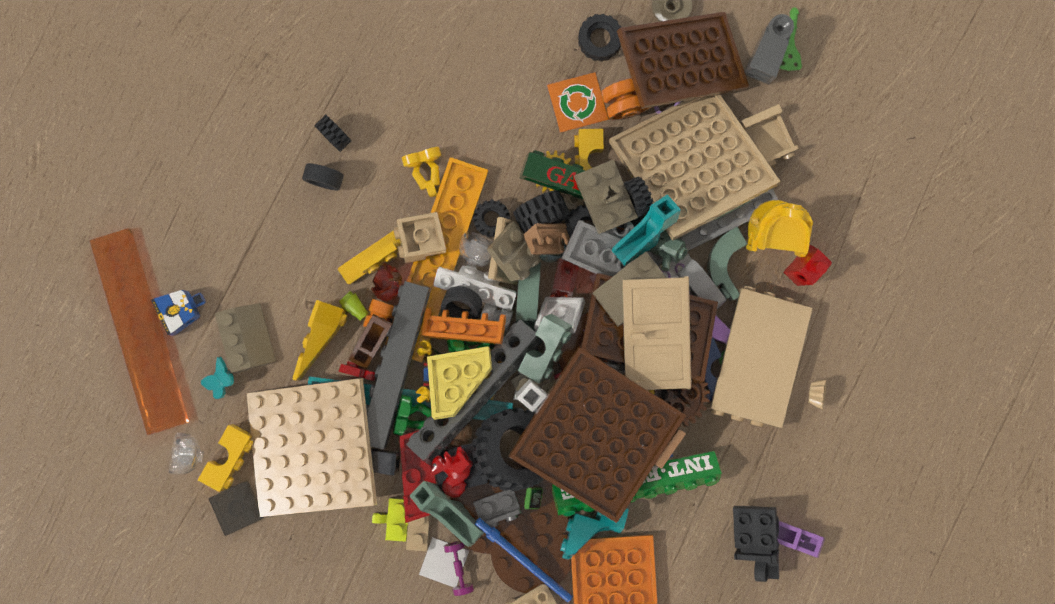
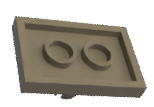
[574,160,638,234]

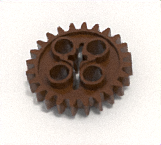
[654,381,710,428]

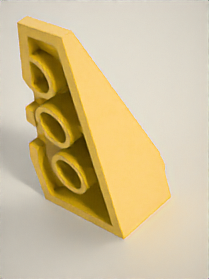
[292,300,348,381]

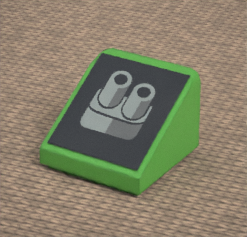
[524,487,543,509]

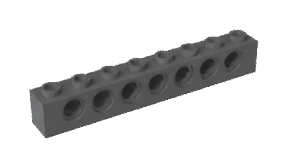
[406,320,542,465]

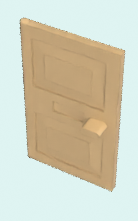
[622,276,691,390]

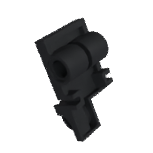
[733,505,780,582]

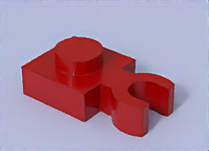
[339,361,376,381]

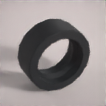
[302,163,344,191]
[441,286,482,320]

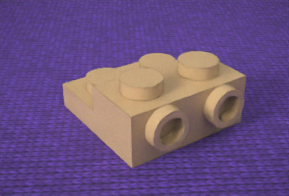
[393,212,446,263]

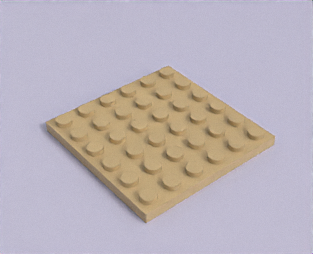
[609,94,781,241]
[246,378,377,517]

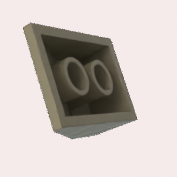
[592,252,666,327]

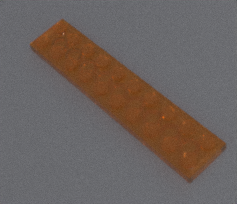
[89,228,189,435]

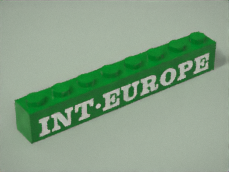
[552,451,722,516]

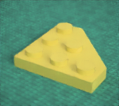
[427,347,492,420]

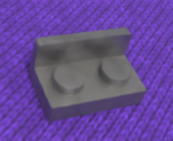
[473,490,521,527]

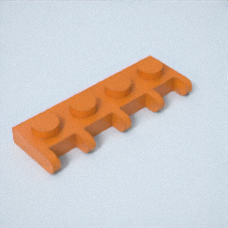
[421,308,506,344]

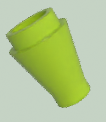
[339,291,369,321]

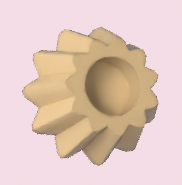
[809,380,826,409]

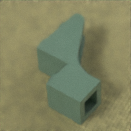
[410,481,484,547]

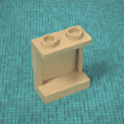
[740,104,799,167]

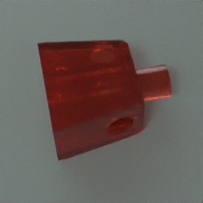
[550,259,579,298]

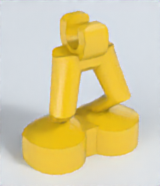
[401,147,442,197]

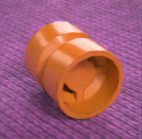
[363,299,394,327]

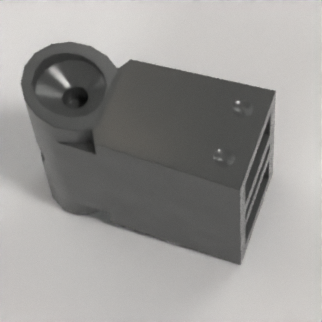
[744,14,794,85]

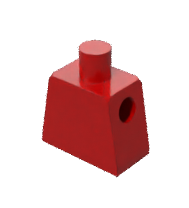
[783,244,832,286]

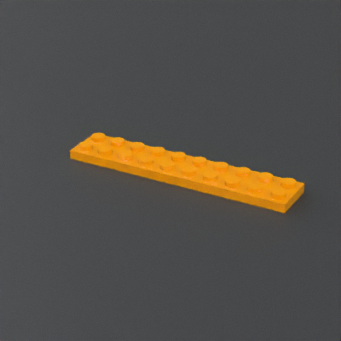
[385,157,489,363]

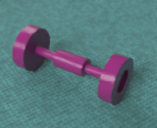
[443,541,474,596]

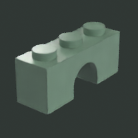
[518,313,573,384]

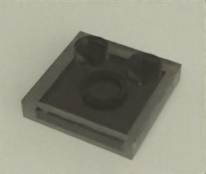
[208,480,264,536]

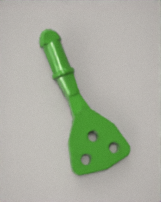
[779,7,802,71]

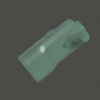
[636,218,688,271]

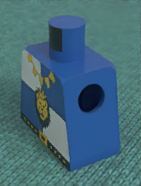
[151,290,206,336]

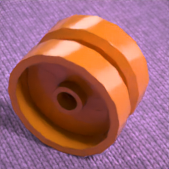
[601,78,651,121]

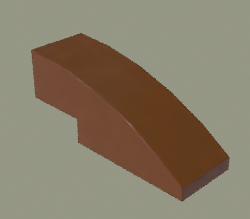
[348,314,392,369]

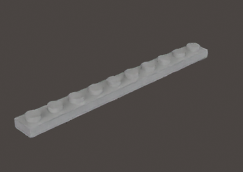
[589,189,778,286]

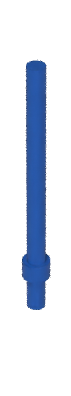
[475,518,572,602]

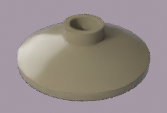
[652,0,692,21]

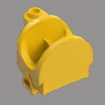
[746,200,813,257]

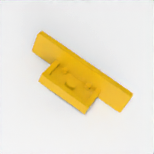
[338,230,401,285]

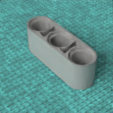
[677,259,727,309]

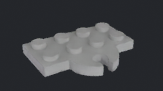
[562,220,652,277]

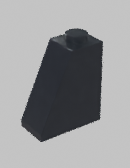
[371,449,401,475]

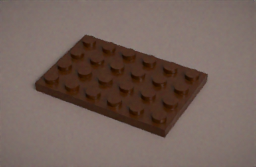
[617,12,749,109]
[581,273,718,383]

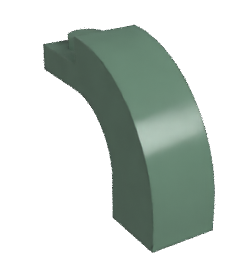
[707,227,747,301]
[516,261,541,332]

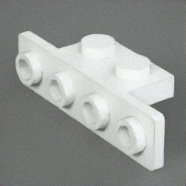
[433,265,517,311]

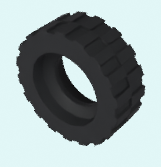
[578,14,622,62]

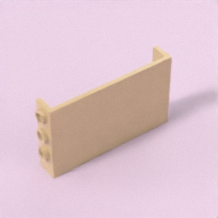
[706,286,813,428]

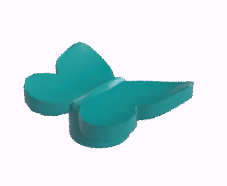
[201,357,234,399]

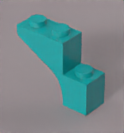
[612,194,681,266]
[560,508,629,559]

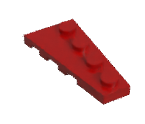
[400,430,438,523]

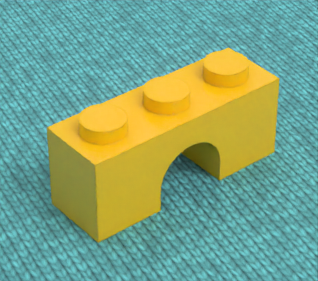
[574,129,604,171]
[198,424,254,492]

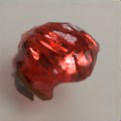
[371,263,402,301]

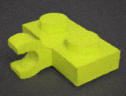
[372,498,408,542]

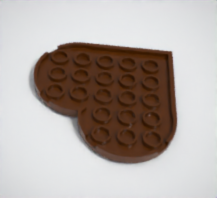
[450,468,572,593]

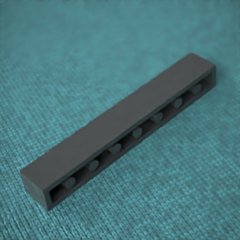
[366,281,431,449]

